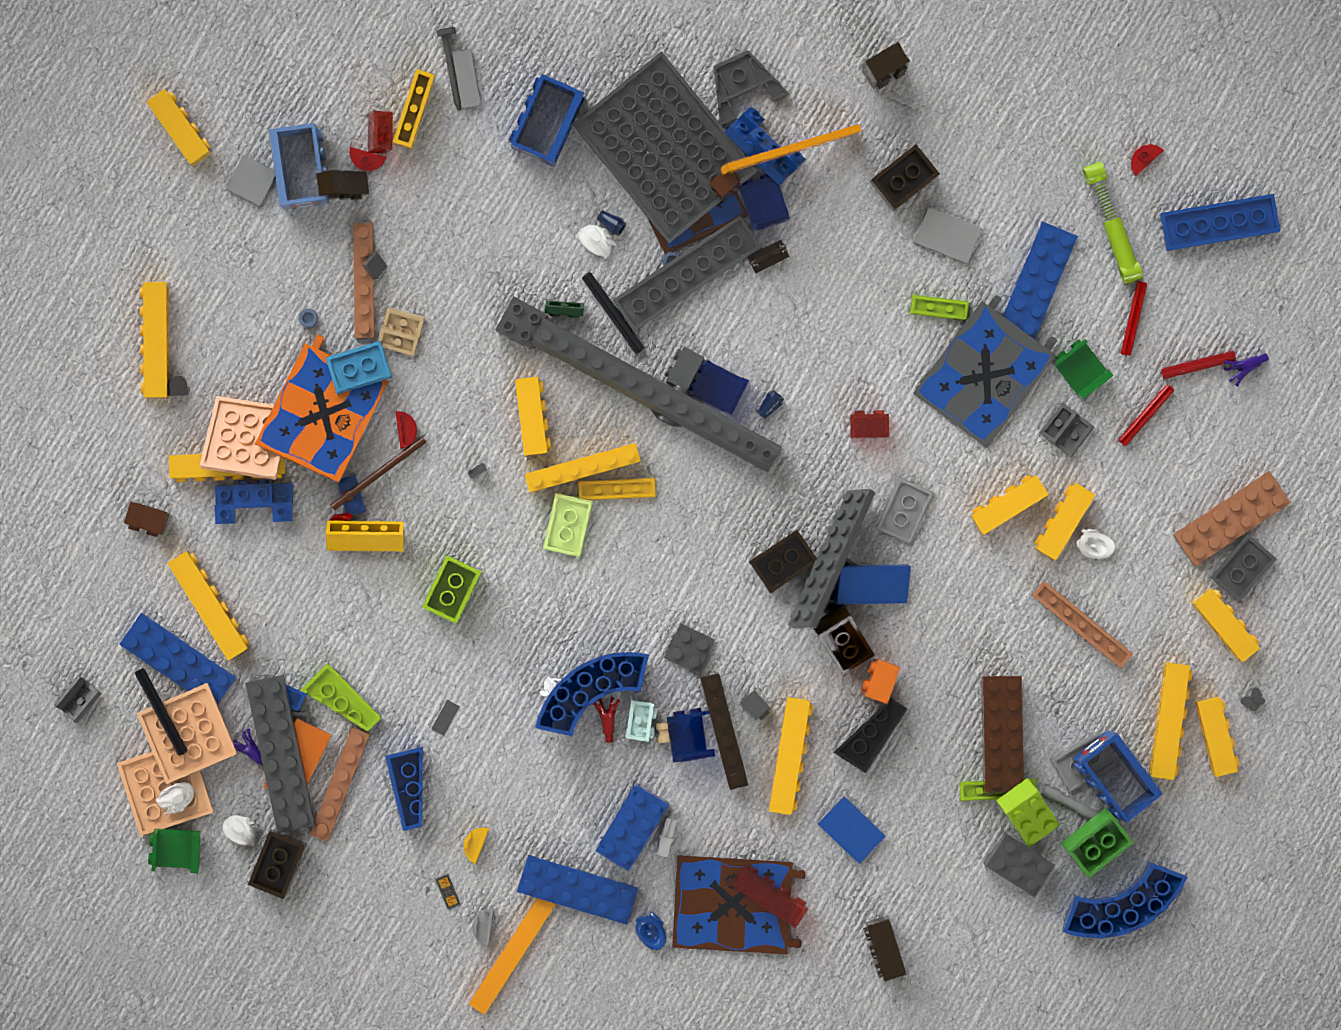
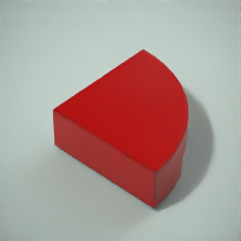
[329,512,353,521]

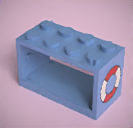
[269,123,329,210]

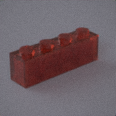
[731,864,808,928]

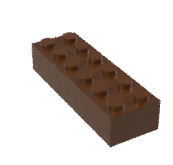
[981,676,1024,792]

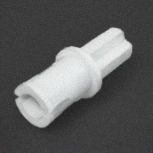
[657,818,677,857]

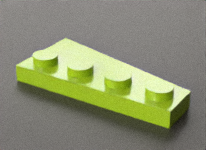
[301,663,382,731]

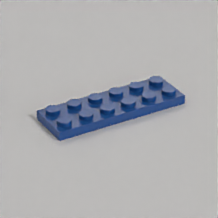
[1160,194,1280,251]
[1003,221,1078,339]
[119,613,237,704]
[517,855,638,925]

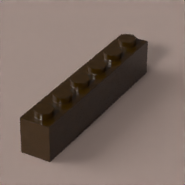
[700,673,748,790]

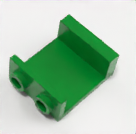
[1053,339,1113,400]
[148,829,201,873]

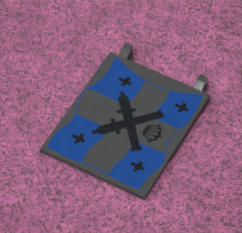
[913,295,1057,447]

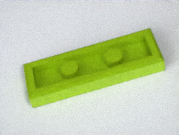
[910,295,969,321]

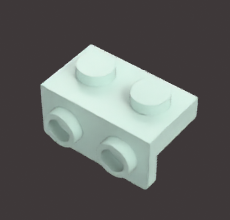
[626,700,657,742]

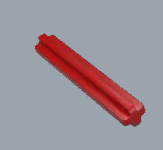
[1121,281,1147,356]
[1161,351,1236,379]
[1118,384,1174,446]

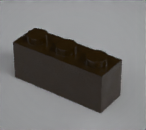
[316,170,369,201]

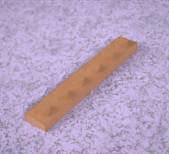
[353,223,375,339]
[1031,581,1133,669]
[310,727,370,842]

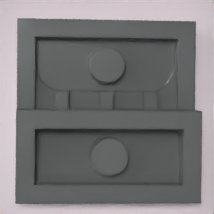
[1039,402,1095,458]

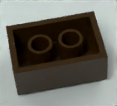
[862,42,910,89]
[870,144,940,212]
[749,530,817,594]
[813,604,875,675]
[248,829,307,899]
[863,915,907,981]

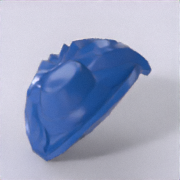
[635,911,666,950]

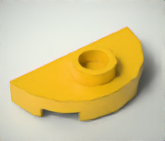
[463,827,490,865]

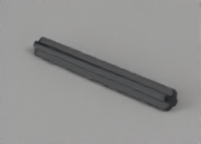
[582,272,644,354]
[135,668,187,756]

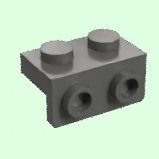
[54,676,102,723]

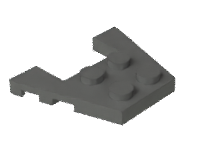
[713,50,789,126]

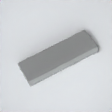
[452,49,481,109]

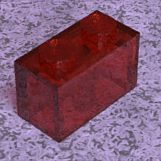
[368,110,393,154]
[849,410,889,438]

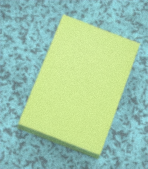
[543,493,593,557]

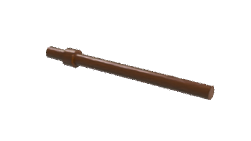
[330,436,427,511]

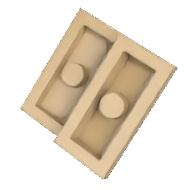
[378,307,425,356]

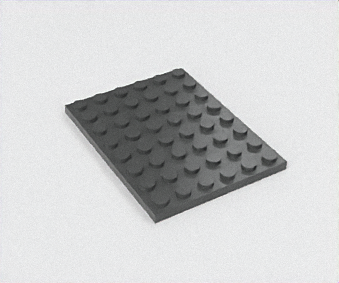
[572,51,758,244]

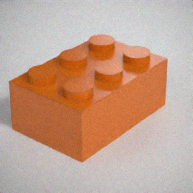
[860,658,900,704]

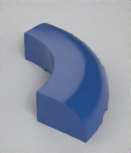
[535,652,649,736]
[1062,861,1187,939]

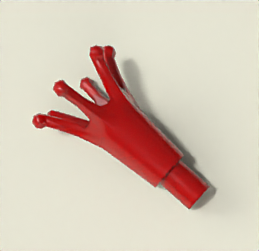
[592,697,621,743]

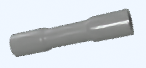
[1041,784,1098,820]

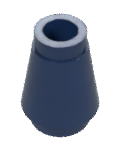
[597,210,626,236]
[757,390,784,419]

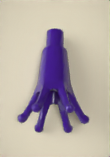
[1224,353,1269,387]
[233,728,263,766]

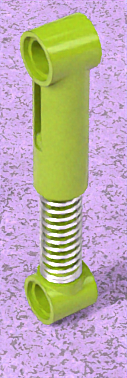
[1082,161,1143,284]

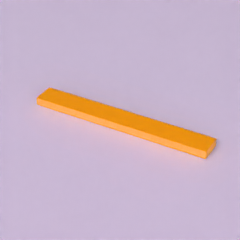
[721,124,862,175]
[469,898,556,1015]

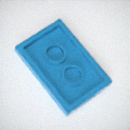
[326,341,392,395]

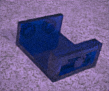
[739,174,790,232]
[689,360,749,416]
[666,708,715,763]

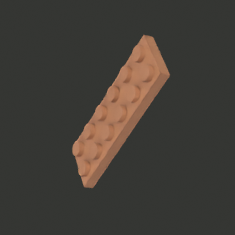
[1173,471,1291,566]

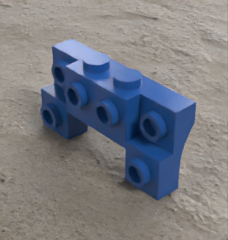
[724,107,806,186]
[215,480,293,524]

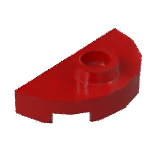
[1131,144,1164,176]
[349,147,387,172]
[396,411,417,449]

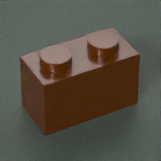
[709,171,741,202]
[124,501,170,537]

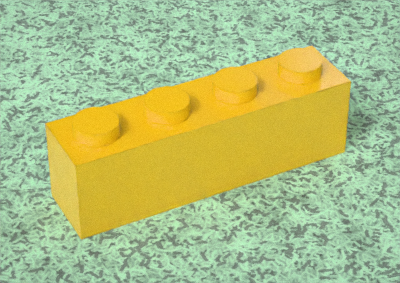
[393,69,436,151]
[146,89,212,166]
[515,376,551,456]
[970,474,1049,535]
[1034,483,1095,561]
[325,521,405,552]
[1191,588,1260,663]
[1195,696,1240,777]

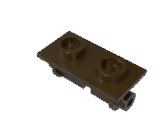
[747,240,790,274]

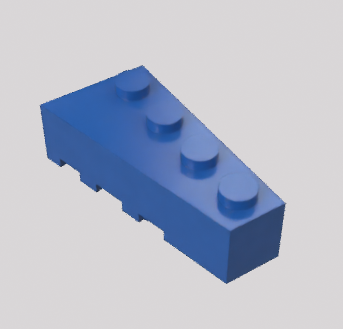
[384,747,423,831]

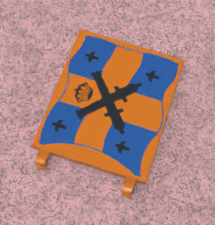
[255,335,388,483]

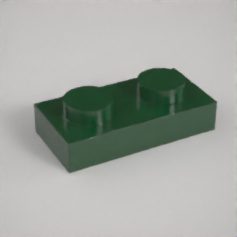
[545,300,584,318]

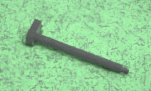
[436,27,461,111]

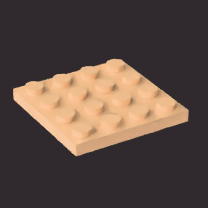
[200,396,281,480]
[137,683,238,784]
[117,751,214,836]

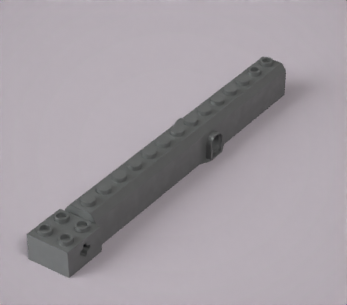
[495,296,782,473]

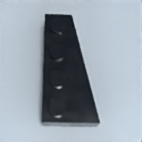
[833,698,908,774]

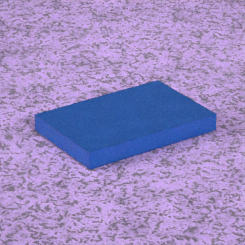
[818,796,886,864]

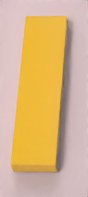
[578,478,656,500]

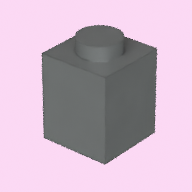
[740,690,770,720]

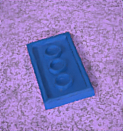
[835,564,911,605]

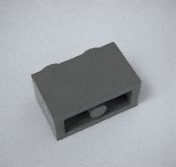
[665,347,704,390]

